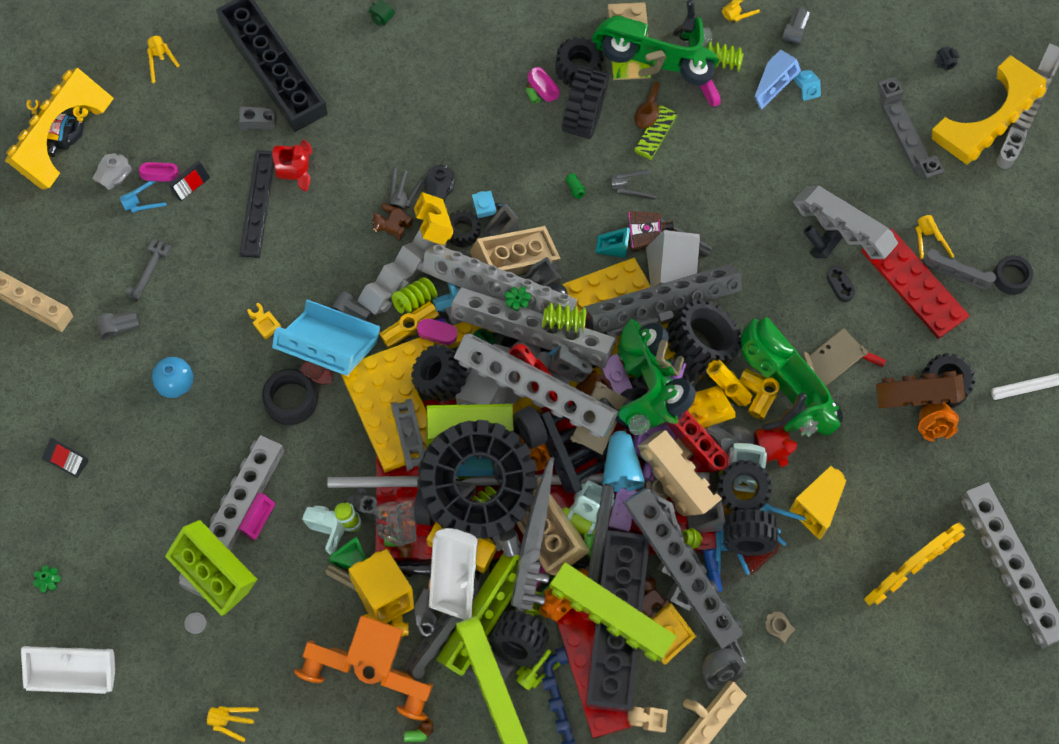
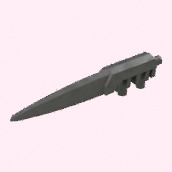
[510,457,554,613]

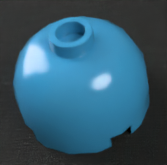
[151,357,194,398]

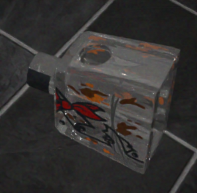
[371,501,417,546]

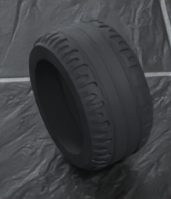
[262,369,318,425]

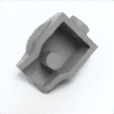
[92,153,132,190]

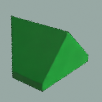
[329,536,366,570]

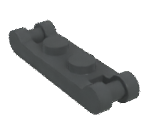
[923,249,996,290]
[391,399,425,470]
[404,612,464,679]

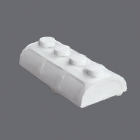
[429,529,477,620]
[21,646,115,693]

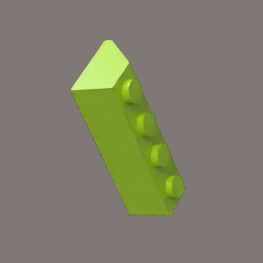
[425,404,513,448]
[165,520,257,616]

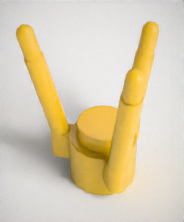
[722,0,760,22]
[147,36,180,83]
[915,215,954,260]
[207,706,259,742]

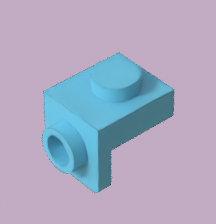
[794,70,821,101]
[472,191,497,218]
[431,283,459,312]

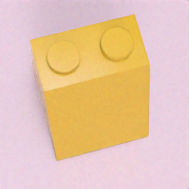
[790,466,846,540]
[348,549,414,623]

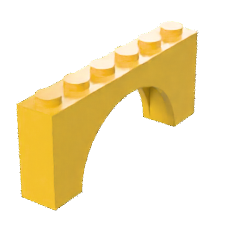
[932,55,1047,165]
[5,68,114,190]

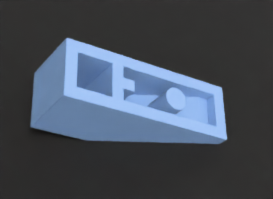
[755,50,801,109]

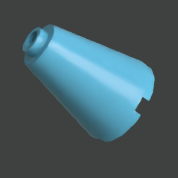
[602,431,645,492]

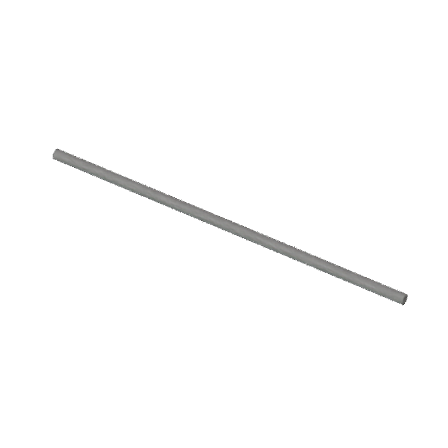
[328,472,709,488]

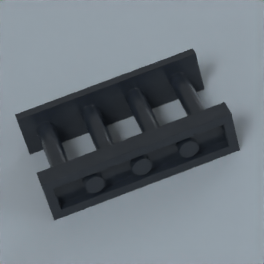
[538,401,607,494]

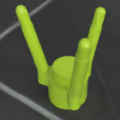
[516,649,560,691]

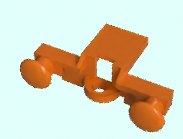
[294,615,434,721]

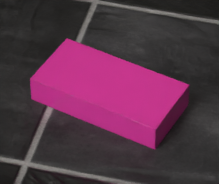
[238,492,275,540]

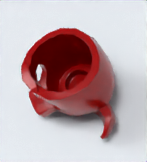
[272,140,312,191]
[754,426,797,468]

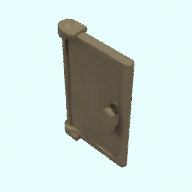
[809,328,868,386]
[570,381,628,455]

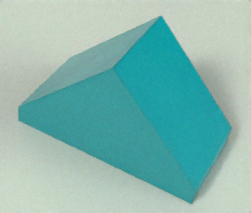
[595,227,630,258]

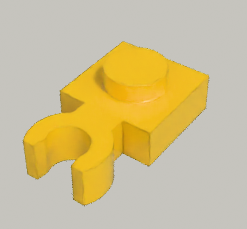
[247,303,281,340]

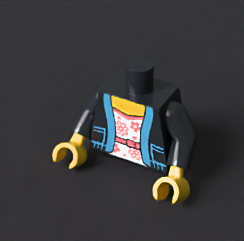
[26,100,88,157]

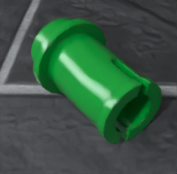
[565,173,586,199]

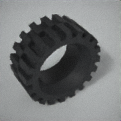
[562,66,609,139]
[666,299,742,376]

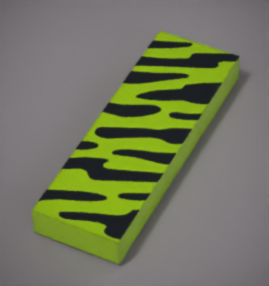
[634,105,677,160]

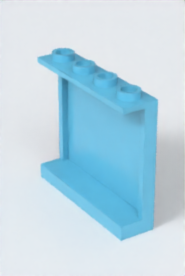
[272,300,380,376]

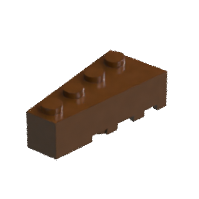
[876,371,965,408]

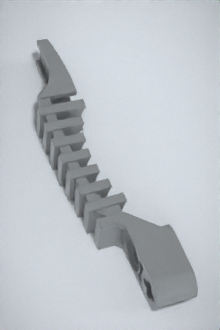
[996,43,1059,169]

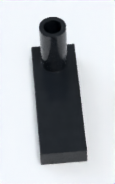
[803,225,843,258]

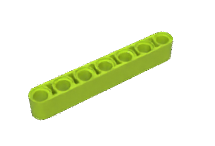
[456,615,528,744]

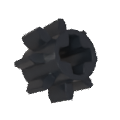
[934,46,960,70]

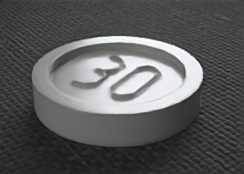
[184,612,207,634]

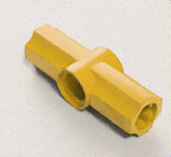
[379,301,440,349]
[706,360,753,407]

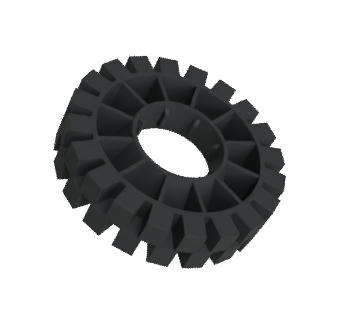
[417,420,538,539]

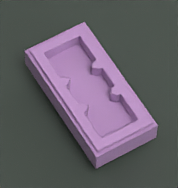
[600,354,633,395]
[608,488,637,533]

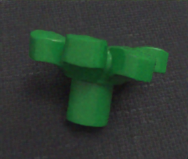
[504,287,531,311]
[33,565,61,593]

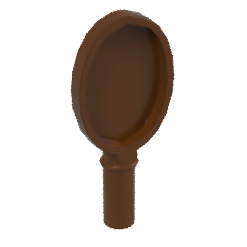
[634,82,660,129]

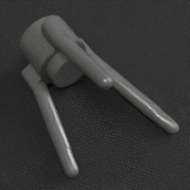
[388,168,424,211]
[612,169,657,199]

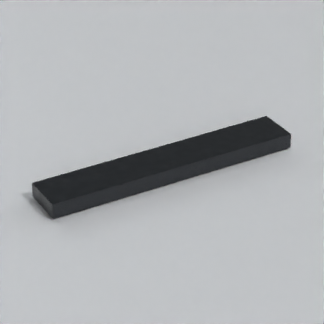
[240,150,274,258]

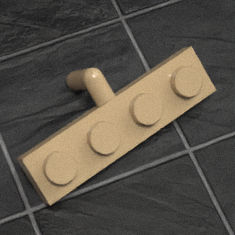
[679,680,746,744]

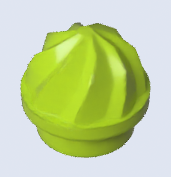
[682,528,702,550]

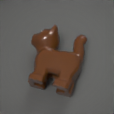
[372,203,413,241]
[642,577,670,619]

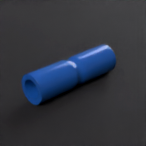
[703,548,723,593]

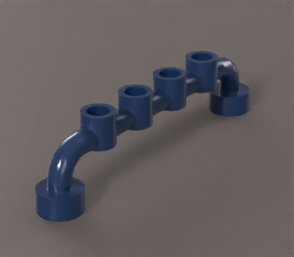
[542,646,576,744]

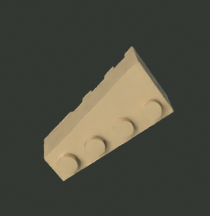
[637,430,721,516]

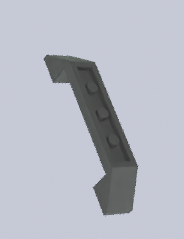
[878,77,945,179]

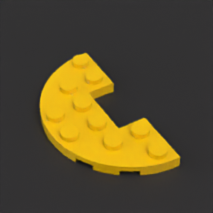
[864,522,965,606]

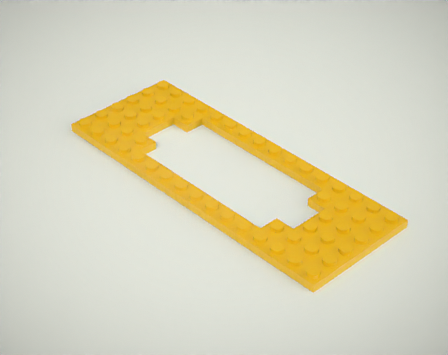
[340,257,676,473]

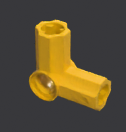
[740,368,779,420]

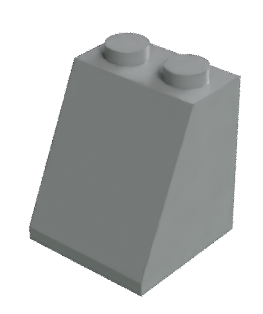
[646,230,700,287]
[455,354,521,405]

